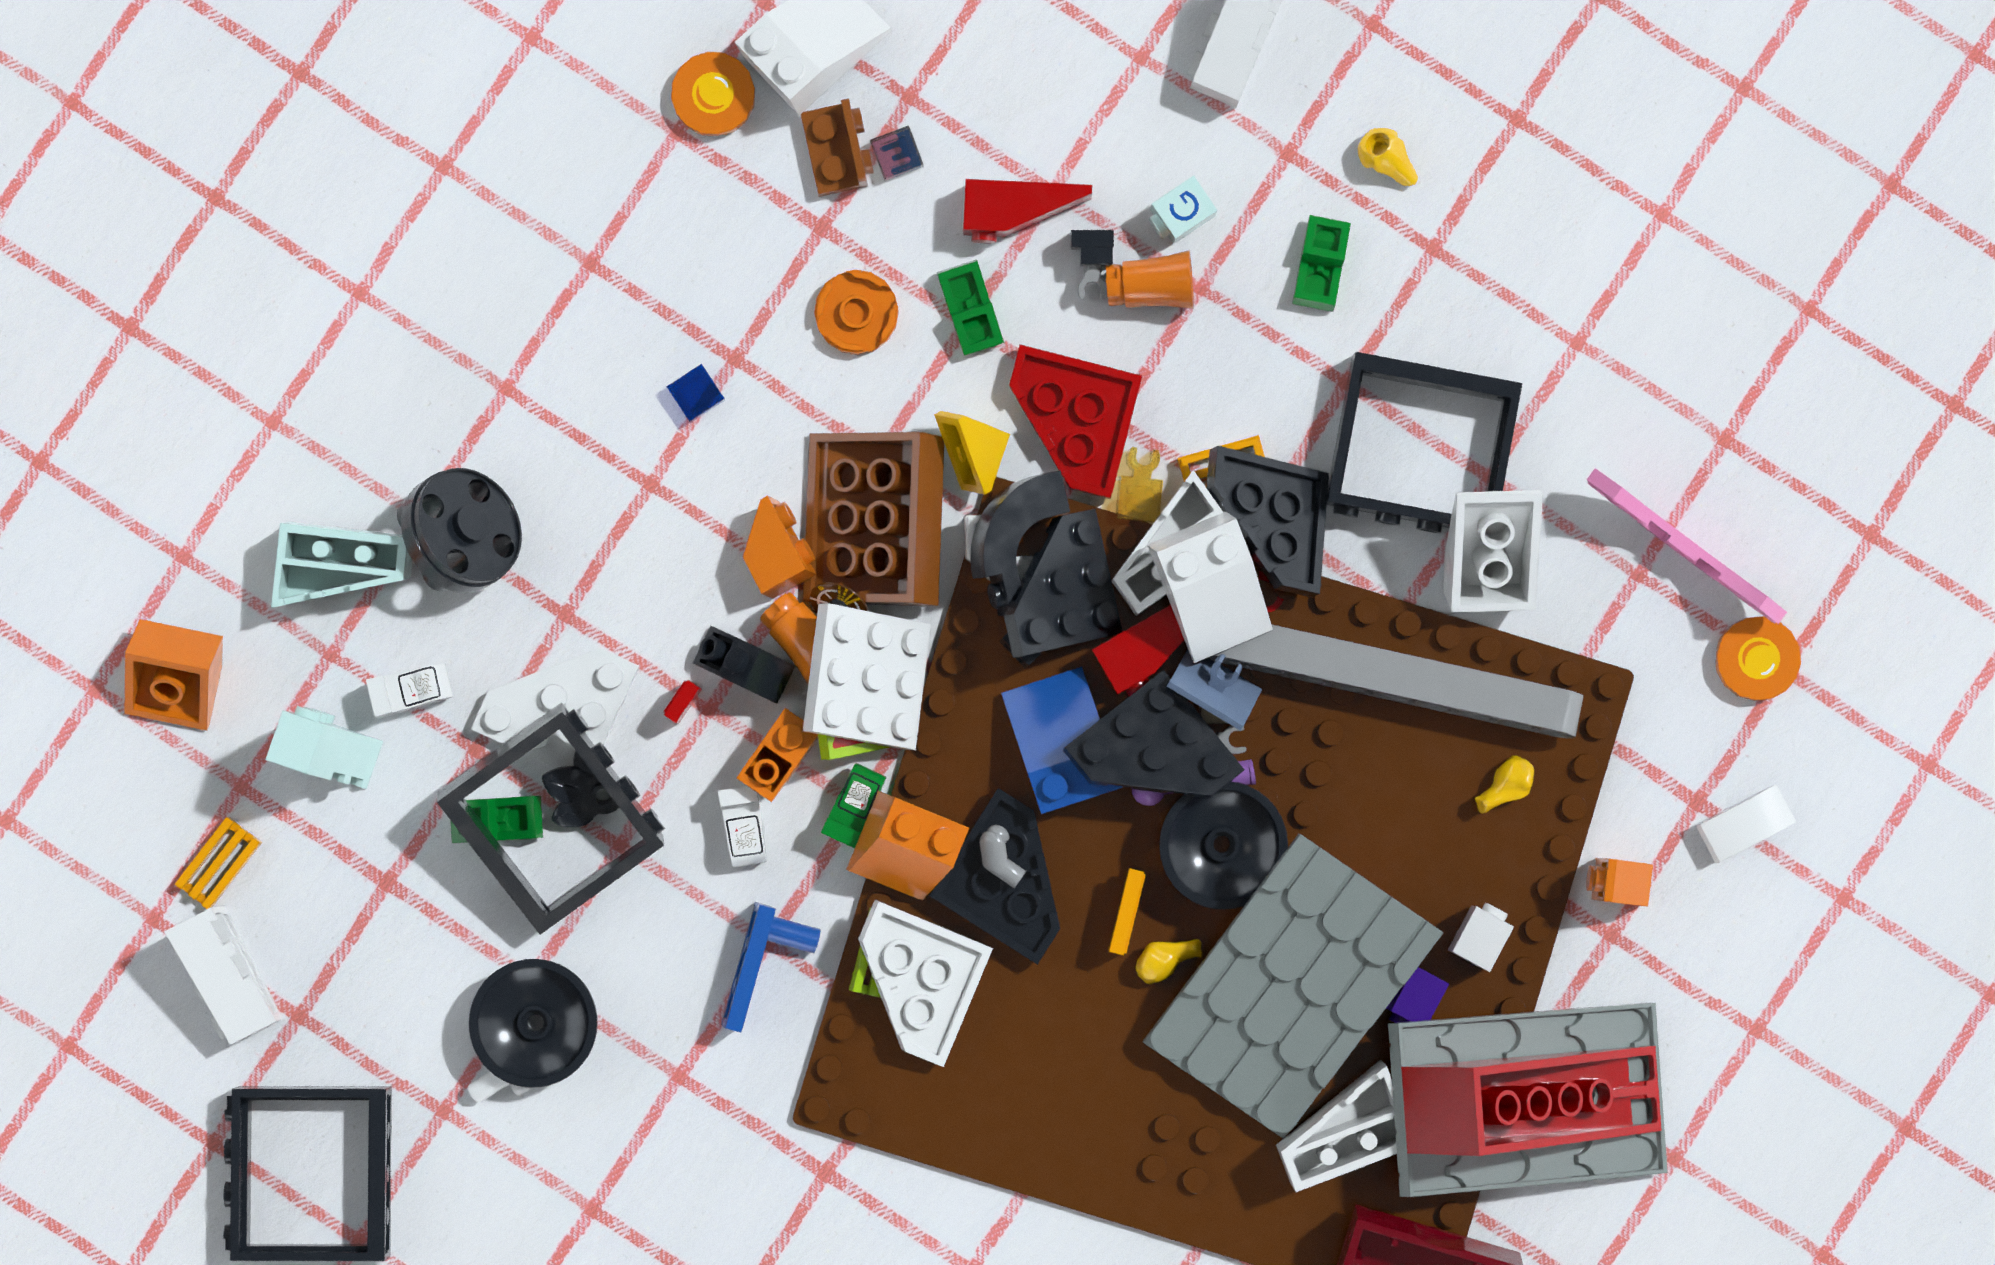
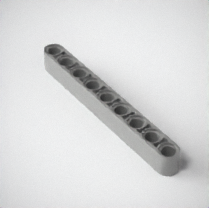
[1208,624,1583,739]

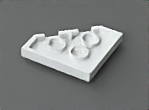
[471,648,640,768]
[858,900,993,1067]

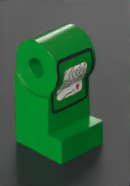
[821,763,886,849]

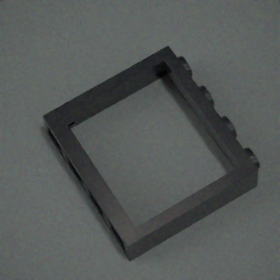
[1326,352,1523,533]
[437,702,666,935]
[223,1086,392,1261]

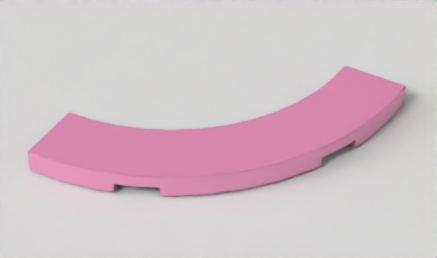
[1586,468,1787,624]

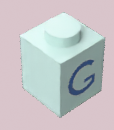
[1149,176,1218,244]

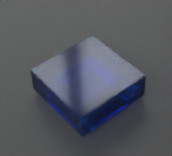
[666,364,725,423]

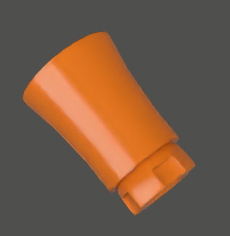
[1106,250,1194,309]
[760,592,817,684]

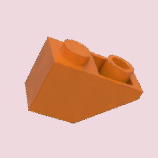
[743,495,816,599]
[736,708,818,803]
[1586,858,1653,907]

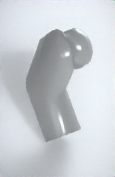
[979,825,1026,888]

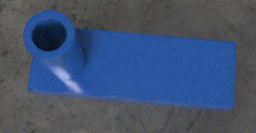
[721,902,821,1033]

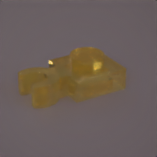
[1115,447,1163,523]

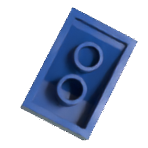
[1001,667,1122,814]

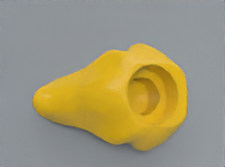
[1357,128,1418,186]
[1475,755,1534,814]
[1136,939,1202,985]

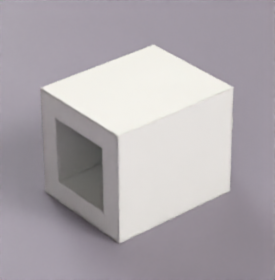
[1448,902,1514,972]

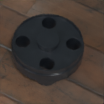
[397,468,522,593]

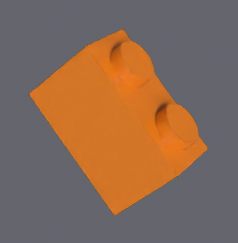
[124,619,223,731]
[846,791,969,901]

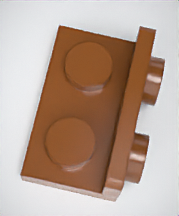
[801,98,874,197]

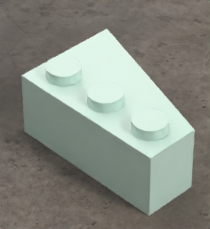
[271,522,412,608]
[265,706,383,789]

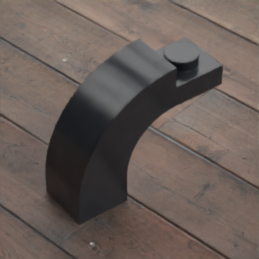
[970,470,1070,616]

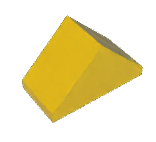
[934,411,1010,495]

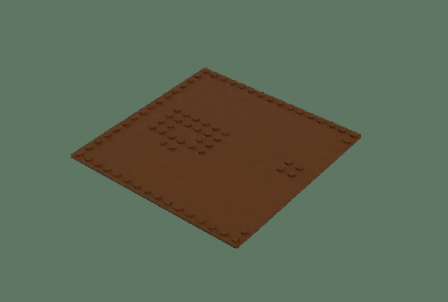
[793,477,1634,1265]

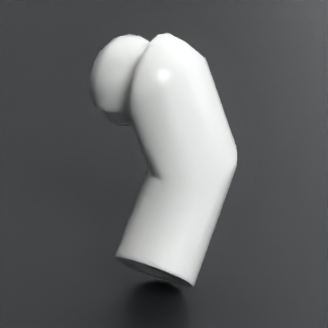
[468,1071,531,1102]

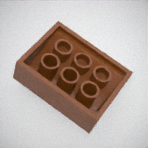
[803,432,944,606]

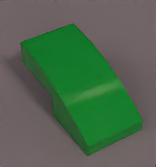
[1292,215,1351,312]
[936,260,1004,356]
[450,796,543,843]

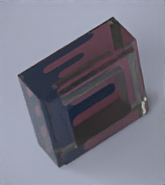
[870,125,924,181]

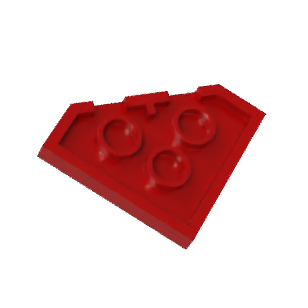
[1009,344,1142,500]

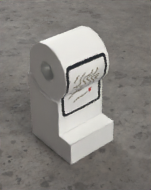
[366,663,453,718]
[718,786,767,867]

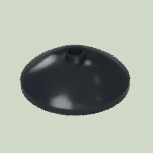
[1159,781,1288,909]
[469,959,598,1088]

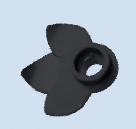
[541,750,619,827]

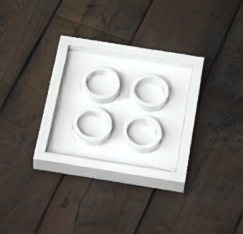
[803,603,931,750]

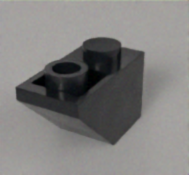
[693,626,795,704]

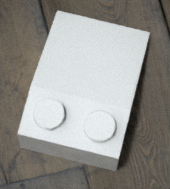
[735,0,892,116]
[1443,490,1543,612]
[1147,512,1273,663]

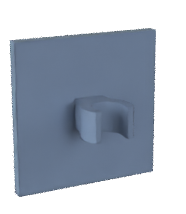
[1167,649,1262,731]

